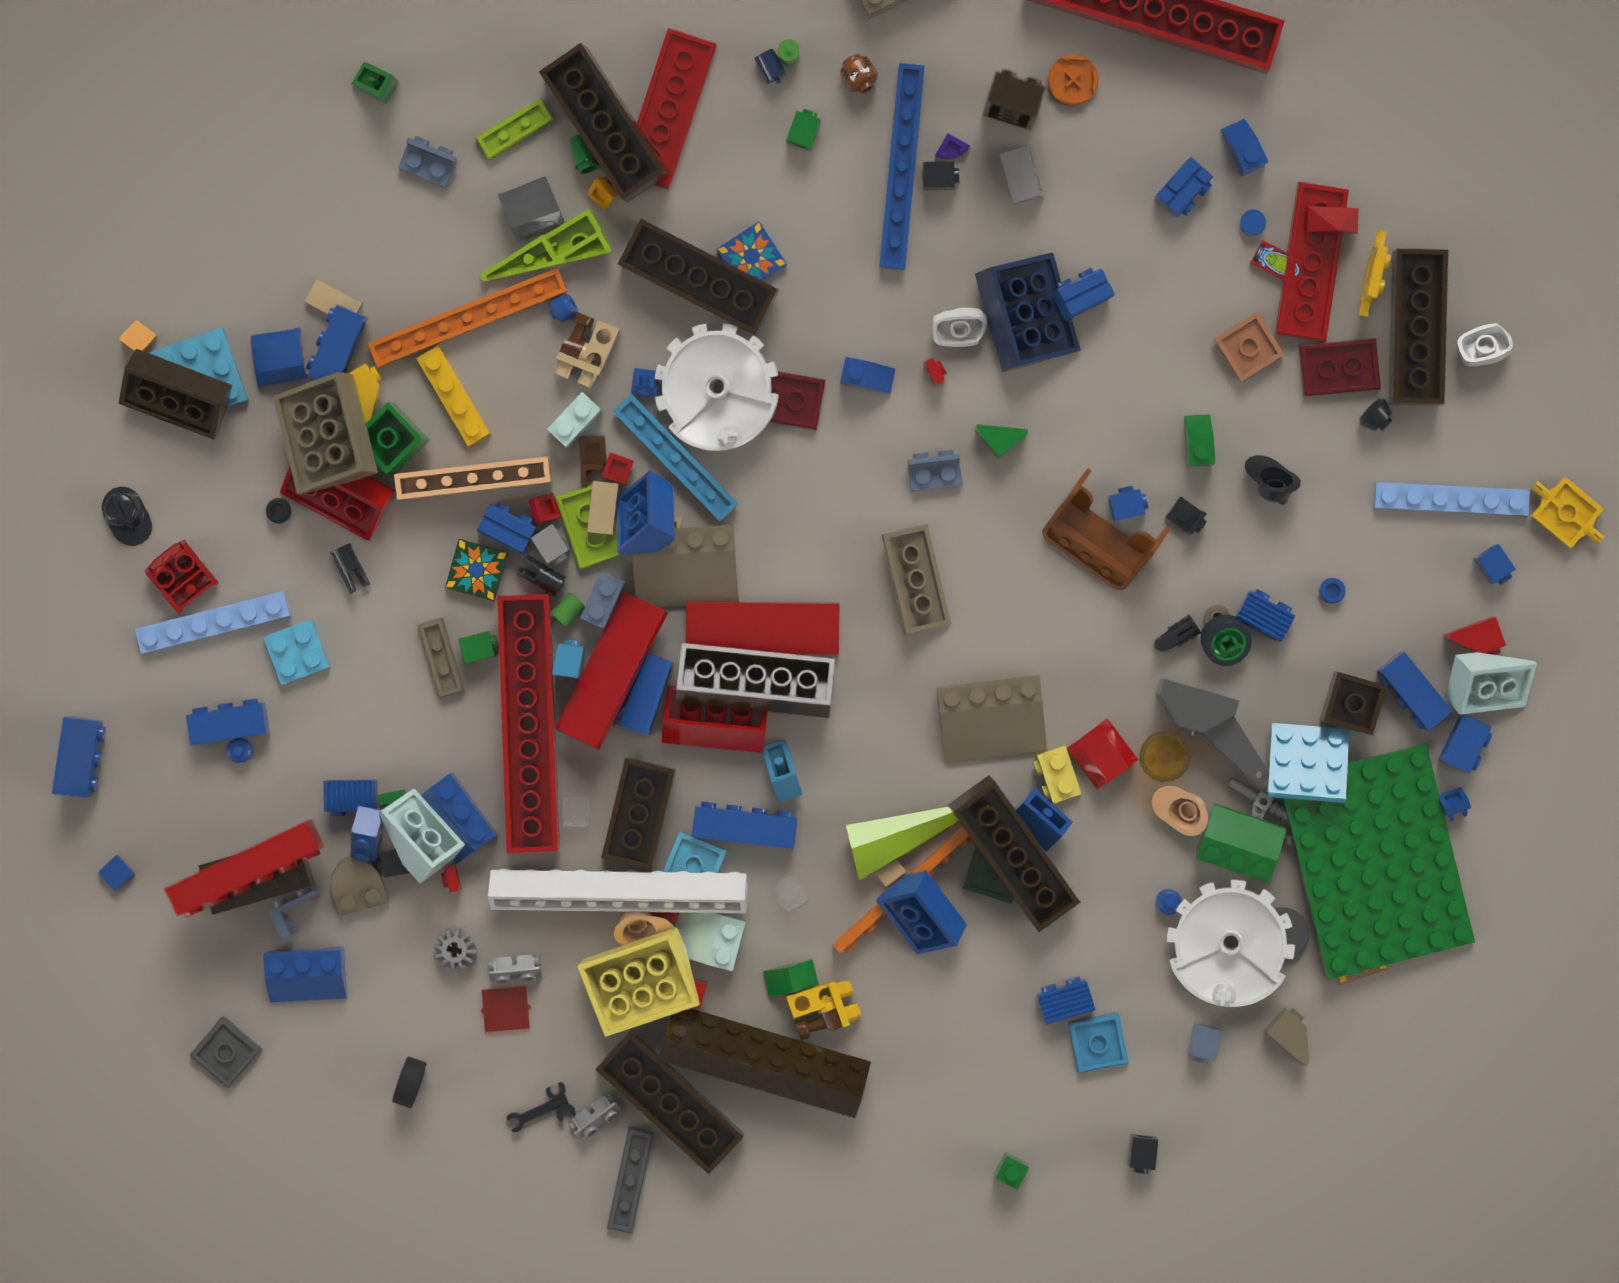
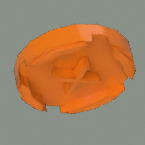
[1047,54,1099,106]

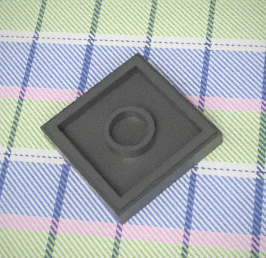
[190,1016,263,1088]

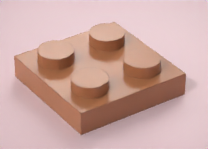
[1214,311,1285,382]

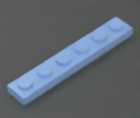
[1374,482,1530,516]
[135,591,291,654]

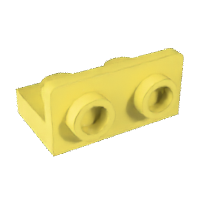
[1033,745,1081,804]

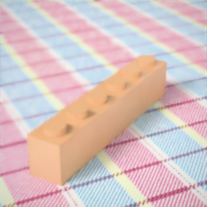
[394,456,552,501]

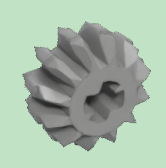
[433,927,477,971]

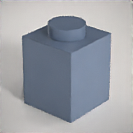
[1188,1023,1222,1064]

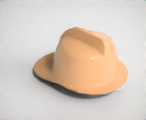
[1152,785,1208,836]
[614,912,674,945]

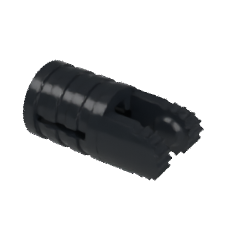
[330,543,370,594]
[516,554,567,596]
[1153,614,1201,652]

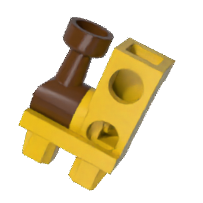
[786,980,862,1041]

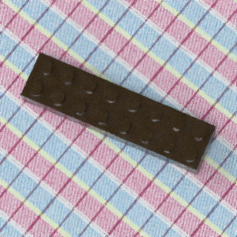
[658,1008,871,1118]

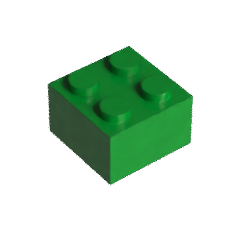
[366,402,430,476]

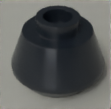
[1359,398,1392,431]

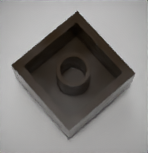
[1320,671,1387,735]

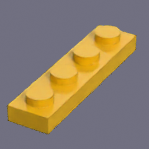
[416,345,491,447]

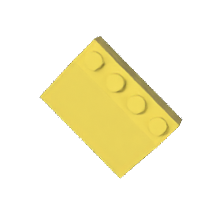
[577,927,700,1037]

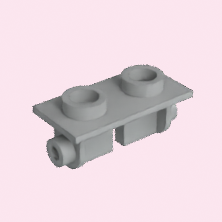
[488,954,542,984]
[569,1092,623,1140]

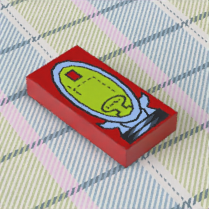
[1250,240,1308,286]

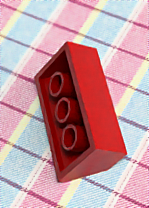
[279,465,395,541]
[661,685,768,753]

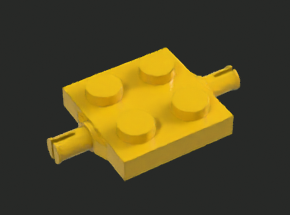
[1358,230,1391,317]
[1530,476,1604,549]

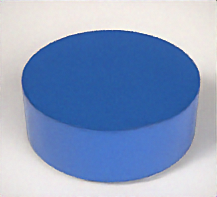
[1240,209,1266,236]
[1319,578,1346,603]

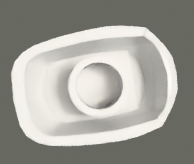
[932,308,987,347]
[1457,323,1513,366]

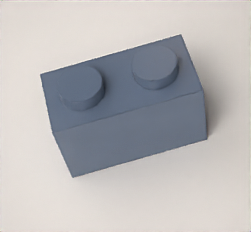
[580,572,626,629]

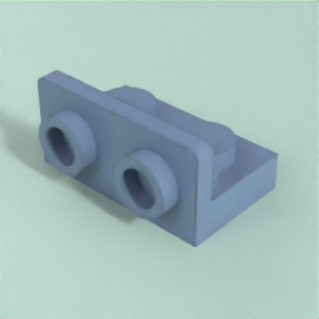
[398,136,457,188]
[908,450,962,491]

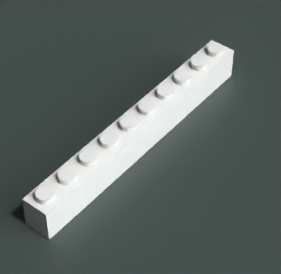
[488,869,748,913]

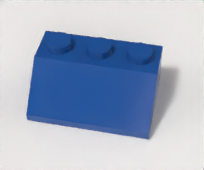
[616,470,675,555]
[617,653,674,736]
[51,716,106,797]
[421,772,498,864]
[876,870,967,954]
[264,947,347,1003]

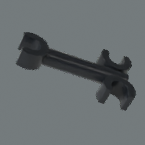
[506,1081,576,1132]

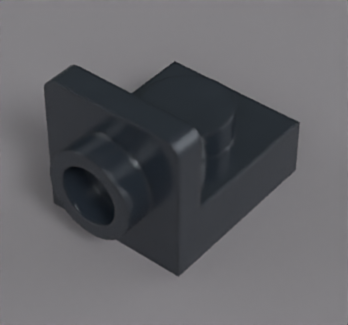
[1165,496,1207,535]

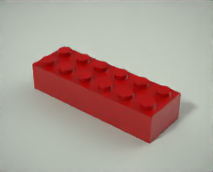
[164,819,325,918]

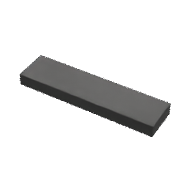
[607,1127,654,1234]

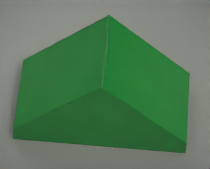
[351,62,398,104]
[975,424,1028,458]
[763,959,819,996]

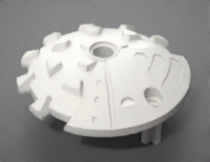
[655,323,779,451]
[1167,880,1295,1007]

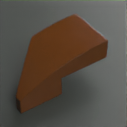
[579,435,607,487]

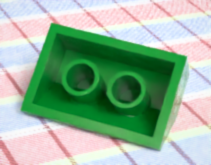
[1196,803,1286,883]

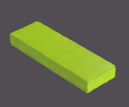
[476,98,554,161]

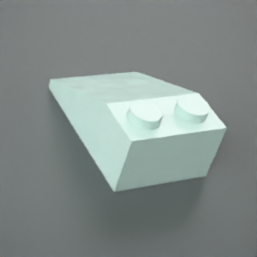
[1445,652,1537,715]
[379,789,465,883]
[672,912,746,971]

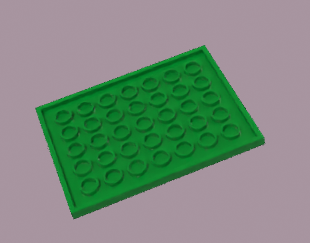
[1282,743,1475,980]

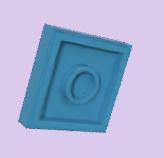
[1068,1013,1129,1073]

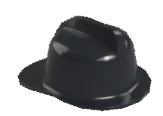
[1244,455,1301,505]
[102,486,152,546]

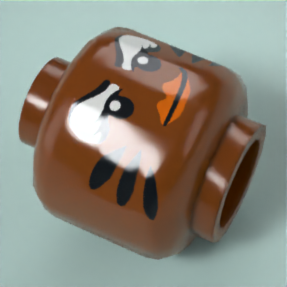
[840,54,878,94]

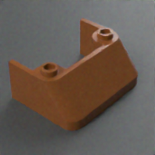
[1042,468,1171,590]

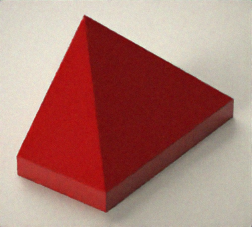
[1306,206,1359,234]

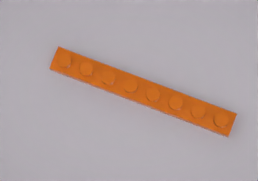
[367,268,568,368]
[833,826,972,953]

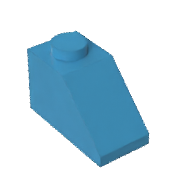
[552,640,585,678]
[763,739,803,802]

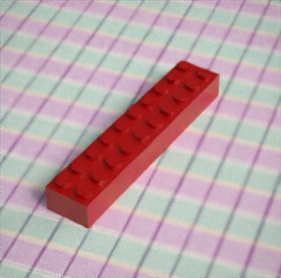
[1027,0,1285,74]
[497,594,560,853]

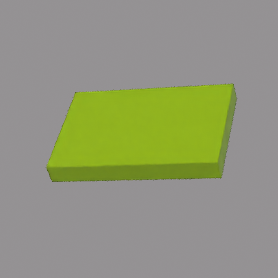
[555,481,622,570]

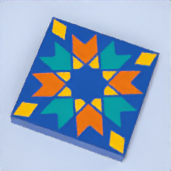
[717,221,787,281]

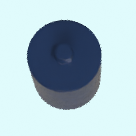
[754,49,786,84]

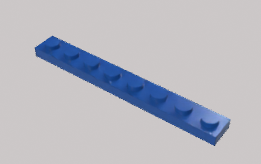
[879,63,925,270]

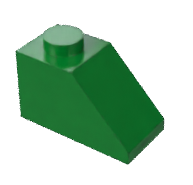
[1184,415,1215,467]

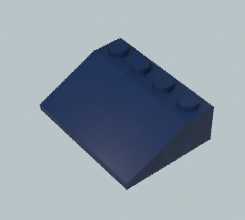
[975,253,1081,372]

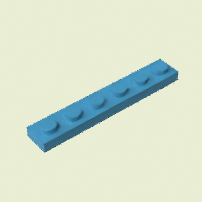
[613,394,738,522]

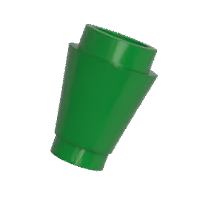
[570,134,599,174]

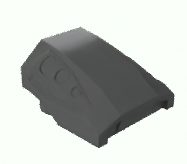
[497,176,565,242]

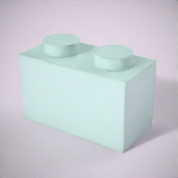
[547,392,602,448]

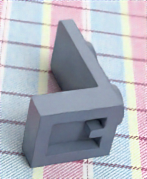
[268,887,320,939]

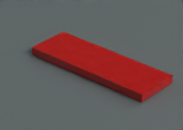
[637,28,717,190]
[1275,182,1349,342]
[554,591,668,750]
[686,601,840,654]

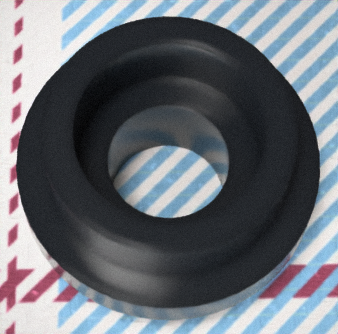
[266,498,292,524]

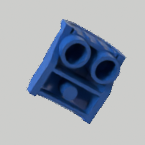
[251,328,308,387]

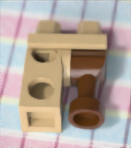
[555,312,621,388]

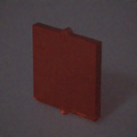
[481,986,531,1032]

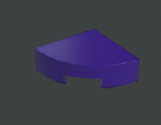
[935,133,970,160]

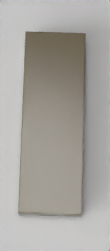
[418,618,464,698]

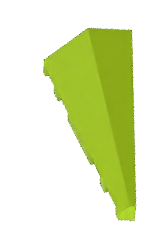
[479,208,613,282]
[846,807,958,882]

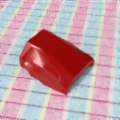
[145,539,219,614]
[1067,718,1139,790]

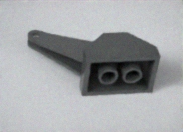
[1156,679,1269,784]

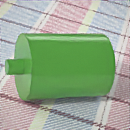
[778,39,800,65]
[551,593,585,627]

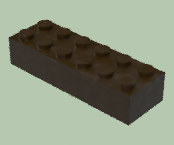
[539,43,670,202]
[618,218,780,336]
[1389,248,1448,406]
[676,643,835,718]
[947,775,1081,932]
[595,1029,744,1174]

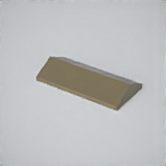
[881,524,951,635]

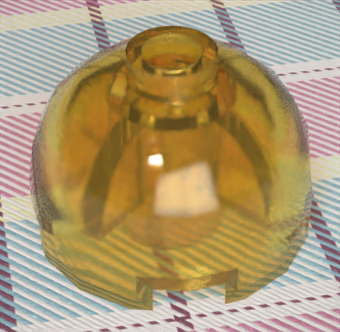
[1139,731,1191,782]

